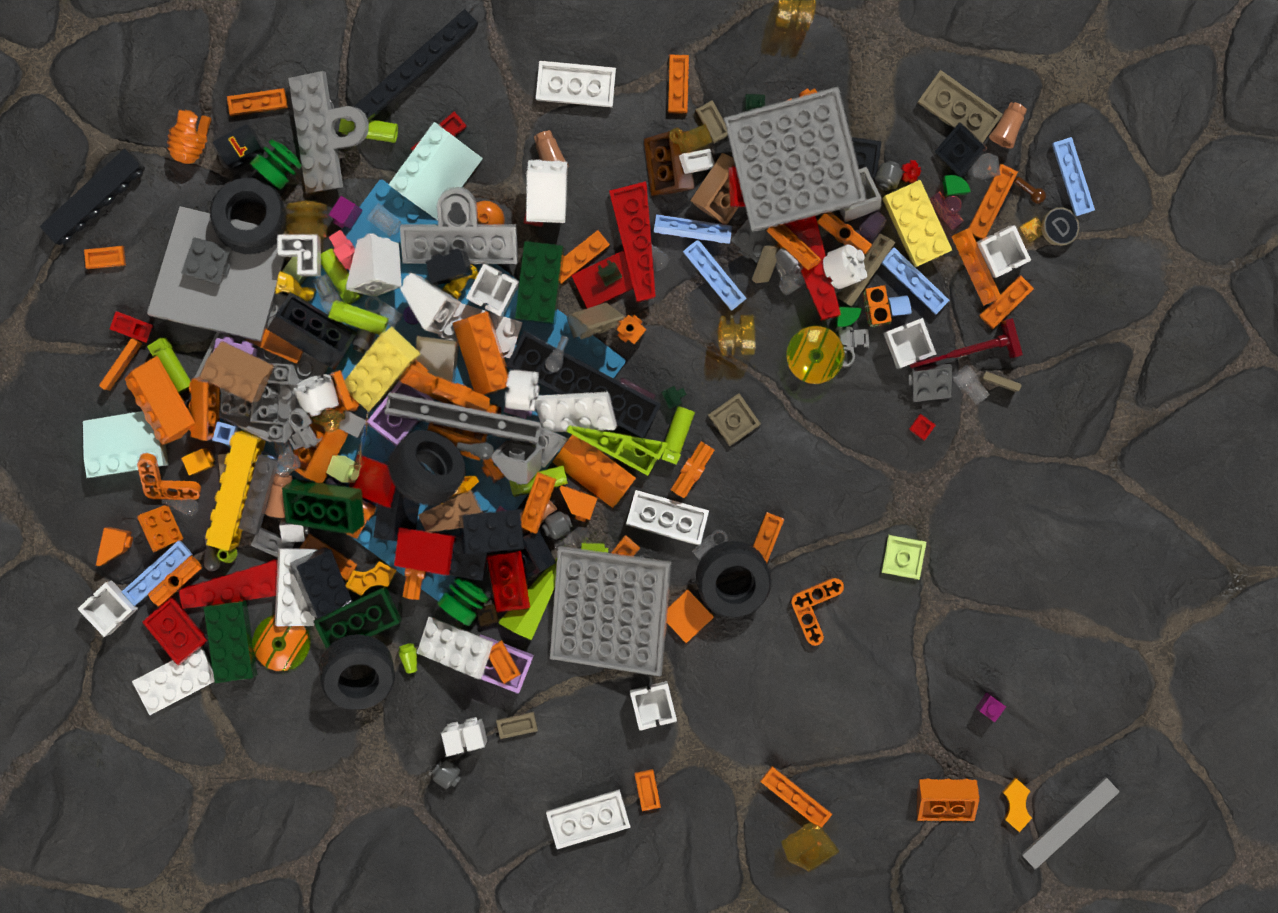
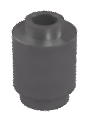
[775,247,803,275]
[351,328,377,354]

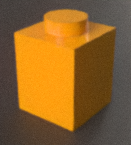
[182,448,215,475]

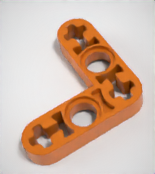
[137,453,201,500]
[791,578,844,646]

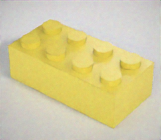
[882,180,952,267]
[345,327,420,412]

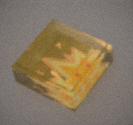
[1020,216,1043,243]

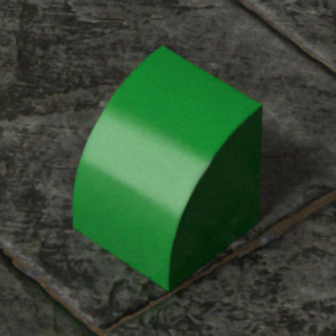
[942,175,971,197]
[835,307,861,328]

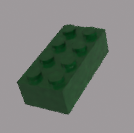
[515,241,565,324]
[282,479,365,534]
[313,587,402,649]
[204,600,257,683]

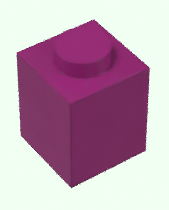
[329,196,363,229]
[976,693,1006,722]

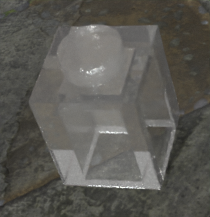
[972,153,1001,180]

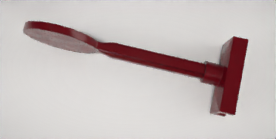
[909,318,1023,368]

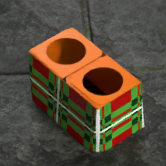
[863,285,892,327]

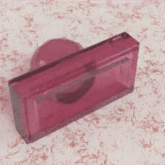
[929,191,964,230]

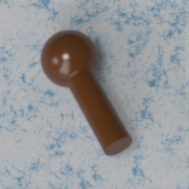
[1014,176,1046,203]

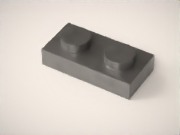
[251,527,295,557]

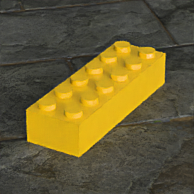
[205,430,266,551]

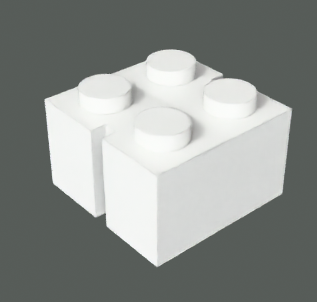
[976,225,1031,278]
[466,264,520,316]
[883,318,936,369]
[78,581,138,637]
[630,681,677,731]
[441,717,487,756]

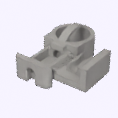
[836,327,869,367]
[288,408,322,450]

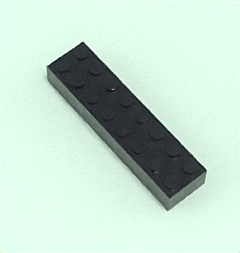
[506,331,661,438]

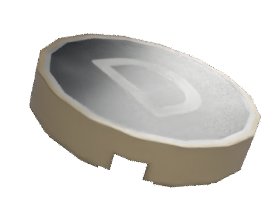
[1041,208,1079,246]

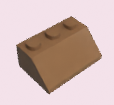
[690,153,738,225]
[200,341,274,403]

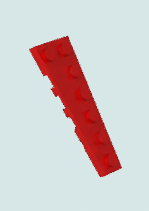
[609,181,656,302]
[784,215,841,320]
[179,559,278,609]

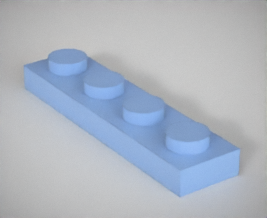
[1052,137,1095,216]
[654,214,732,244]
[683,239,747,311]
[882,247,949,315]
[122,540,193,606]

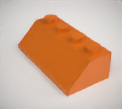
[452,311,509,395]
[125,356,195,445]
[552,435,636,508]

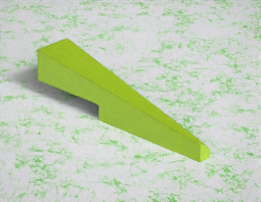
[565,425,667,476]
[499,558,557,640]

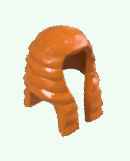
[167,109,212,164]

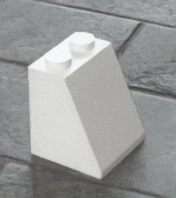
[526,160,567,223]
[346,234,402,297]
[401,273,461,335]

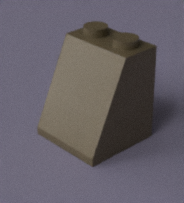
[416,336,459,383]

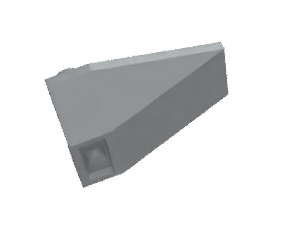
[219,363,300,443]

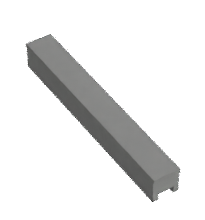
[385,392,541,445]

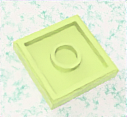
[881,535,926,580]

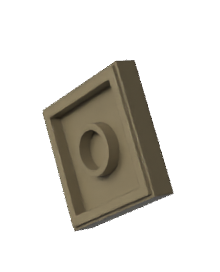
[708,393,761,446]

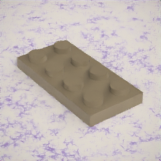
[917,70,1003,143]

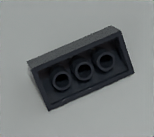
[267,292,357,370]
[373,461,425,541]

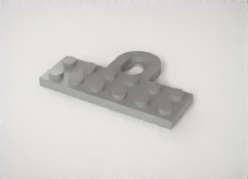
[288,71,369,193]
[400,187,518,264]

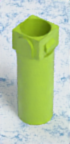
[339,118,398,143]
[321,248,363,305]
[328,300,389,335]
[147,338,191,394]
[660,406,695,465]
[509,466,568,497]

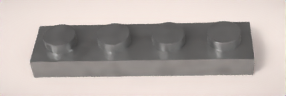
[239,455,279,535]

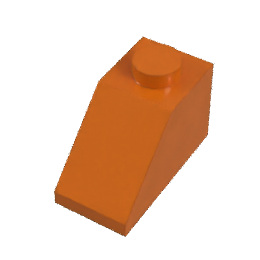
[560,485,598,522]
[96,527,133,566]

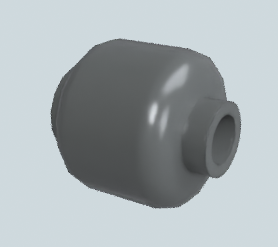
[875,161,903,191]
[542,511,572,539]
[432,760,461,789]

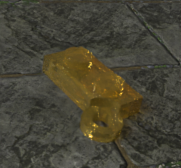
[669,124,712,154]
[308,408,345,432]

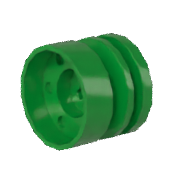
[250,139,302,190]
[437,576,489,626]

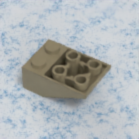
[566,303,625,340]

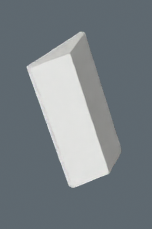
[626,490,709,546]

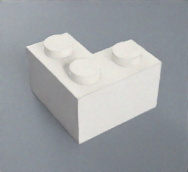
[278,235,321,276]

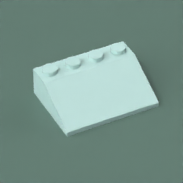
[389,122,483,220]
[83,411,169,478]

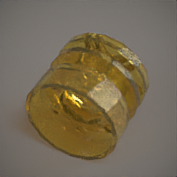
[776,0,816,31]
[286,201,328,240]
[717,315,755,356]

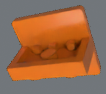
[137,505,183,553]

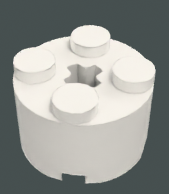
[823,245,867,289]
[506,370,539,411]
[294,374,339,416]

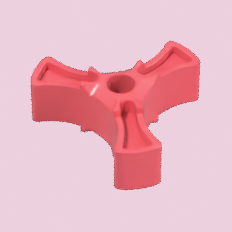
[329,230,355,271]

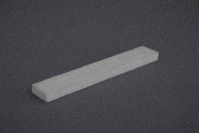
[1021,777,1119,870]

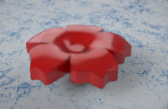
[901,160,921,183]

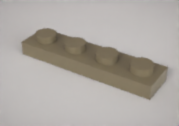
[837,234,895,307]

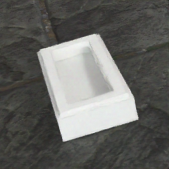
[679,149,715,174]

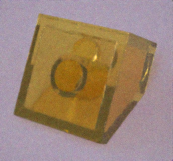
[781,822,839,872]

